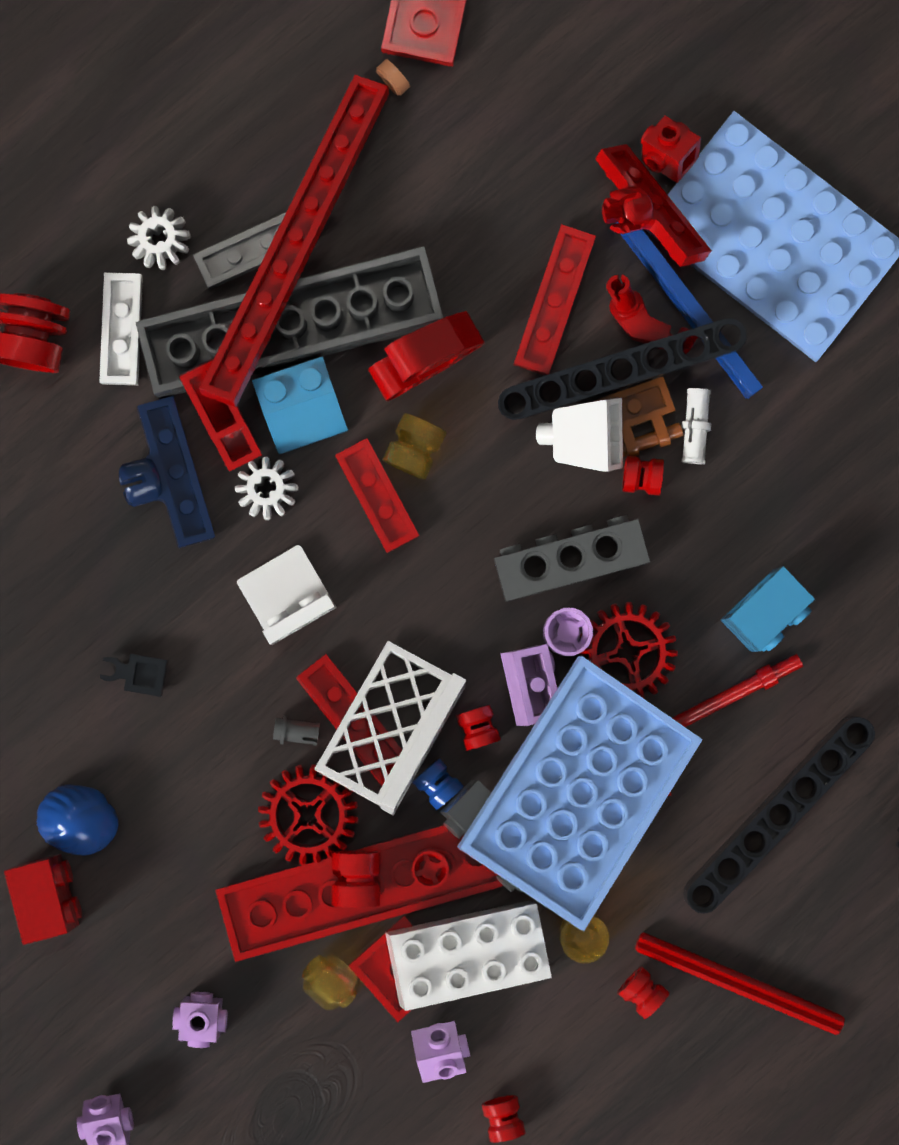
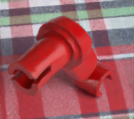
[606,275,698,354]

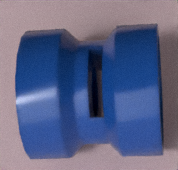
[412,758,464,810]

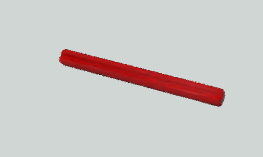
[635,932,845,1035]

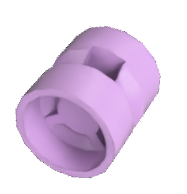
[543,608,593,656]

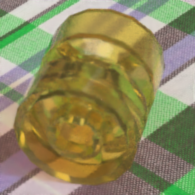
[382,413,447,480]
[558,913,609,963]

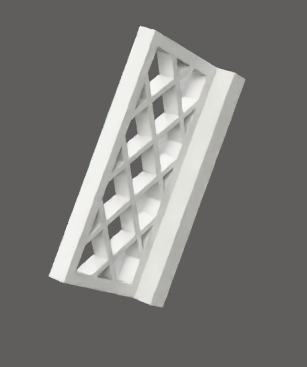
[315,641,466,816]

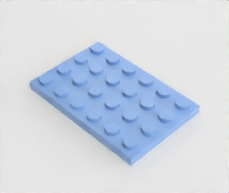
[645,111,899,362]
[457,656,703,931]

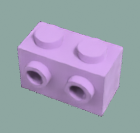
[500,644,558,726]

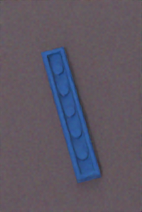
[616,222,763,399]

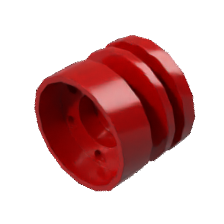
[0,293,71,373]

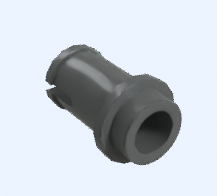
[273,715,320,746]

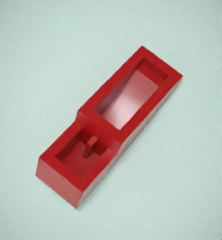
[179,359,262,472]

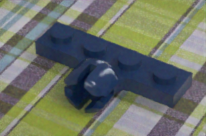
[119,396,215,548]

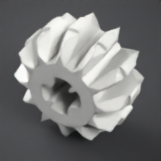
[127,206,191,270]
[235,457,298,520]

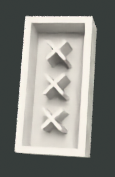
[385,901,552,1011]

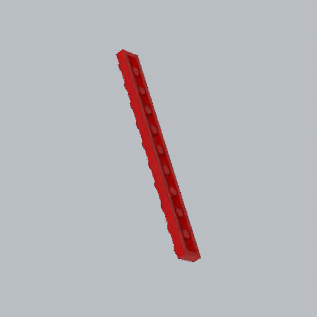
[199,75,389,407]

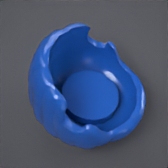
[37,785,119,856]

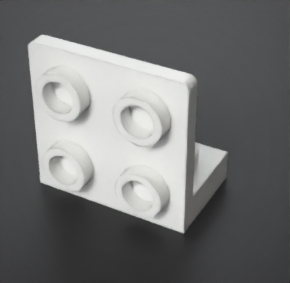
[237,545,337,645]

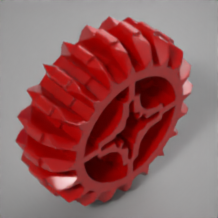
[579,602,678,699]
[258,764,359,865]

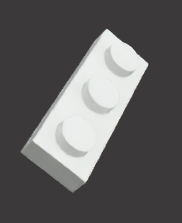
[99,272,143,386]

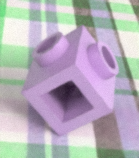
[173,992,228,1048]
[411,1021,470,1083]
[77,1094,134,1145]

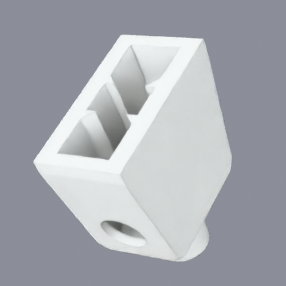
[536,398,623,472]

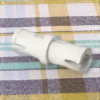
[681,388,711,464]

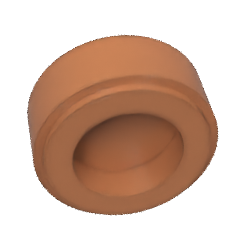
[376,59,410,96]

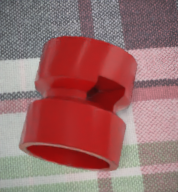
[332,850,380,908]

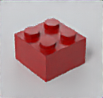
[4,853,82,945]

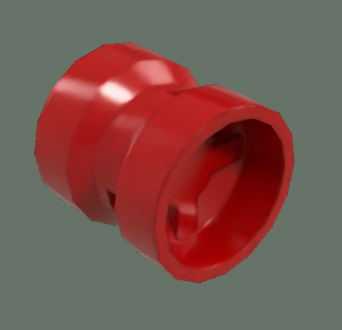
[622,455,664,496]
[455,705,501,751]
[411,848,449,889]
[617,966,670,1019]
[482,1095,526,1143]

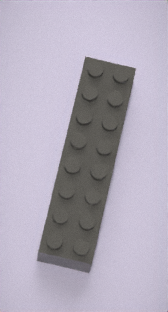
[135,246,443,399]

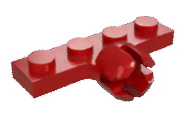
[595,144,712,267]

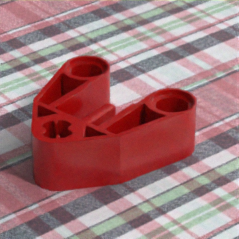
[368,311,485,402]

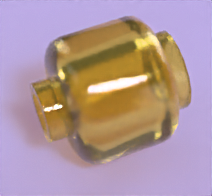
[302,954,357,1011]

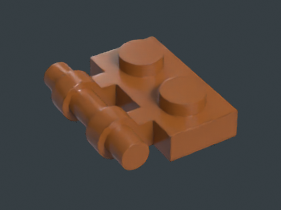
[593,376,683,457]

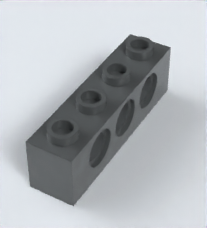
[494,515,650,602]

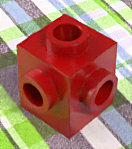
[641,115,701,183]

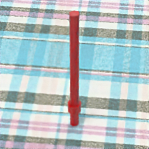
[672,654,803,727]

